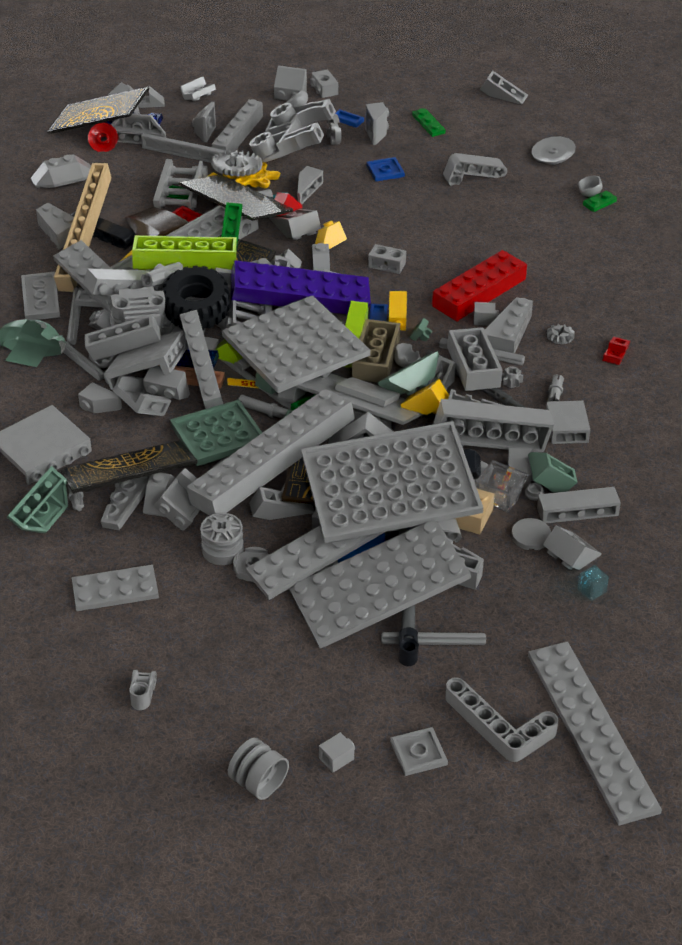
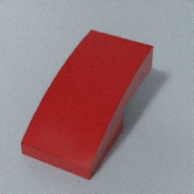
[602,336,630,365]

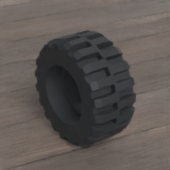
[162,266,230,330]

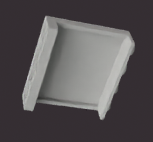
[104,330,188,390]
[0,405,92,485]

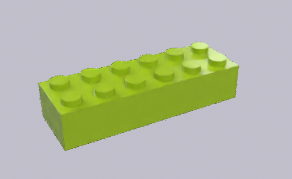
[132,235,237,270]

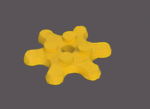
[223,163,281,188]

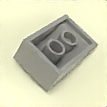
[269,209,321,240]

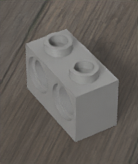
[368,244,406,274]

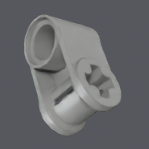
[129,670,157,710]

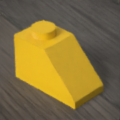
[315,220,347,249]
[389,291,407,331]

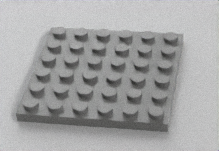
[222,295,370,393]

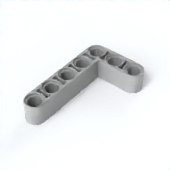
[445,678,558,762]

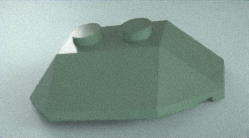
[378,351,439,395]
[7,466,68,533]

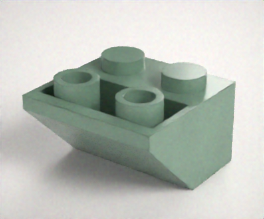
[528,452,578,493]

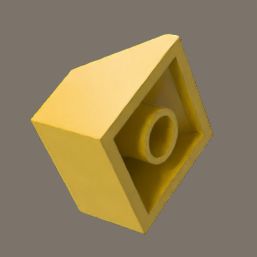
[400,379,449,415]

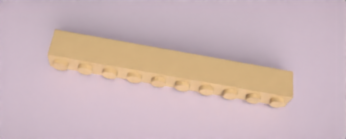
[54,163,111,292]

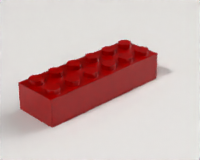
[432,250,527,322]

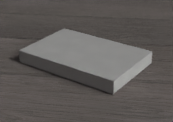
[335,377,400,407]

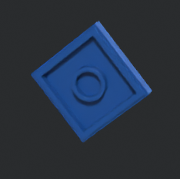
[366,157,405,182]

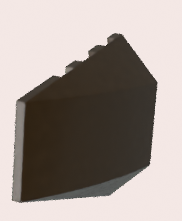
[125,207,189,236]

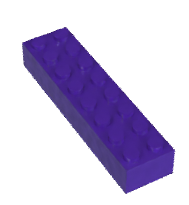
[230,260,371,314]

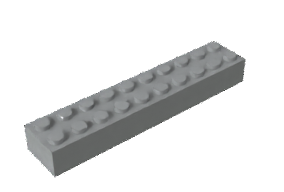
[186,389,355,516]

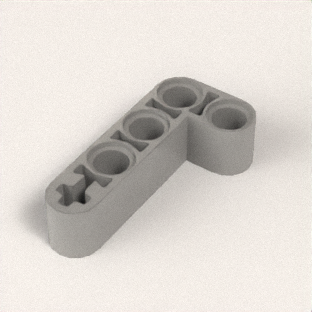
[443,153,507,186]

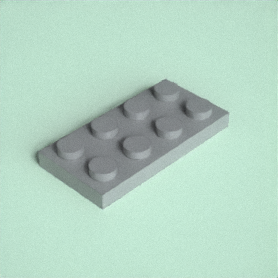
[21,272,60,320]
[72,565,159,611]

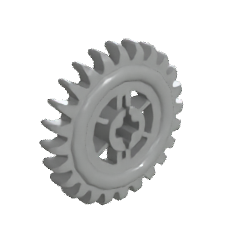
[211,150,262,177]

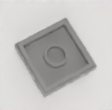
[390,727,448,776]

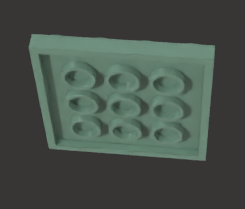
[170,399,262,466]

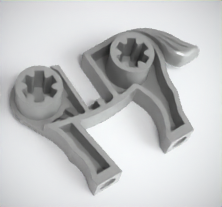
[249,91,336,163]

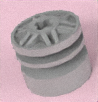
[200,513,244,565]
[228,738,289,800]

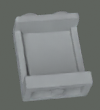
[113,375,171,416]
[153,468,200,531]

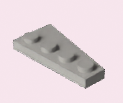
[101,472,151,530]

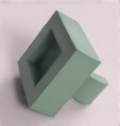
[409,318,432,341]

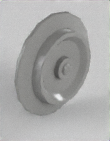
[531,136,576,165]

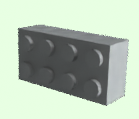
[447,327,503,391]

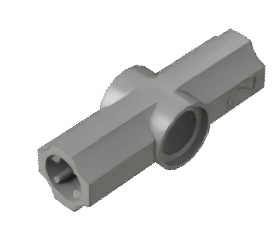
[140,262,183,287]

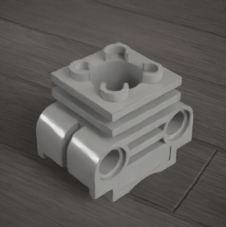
[110,286,165,330]

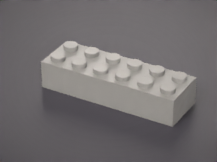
[433,399,554,452]

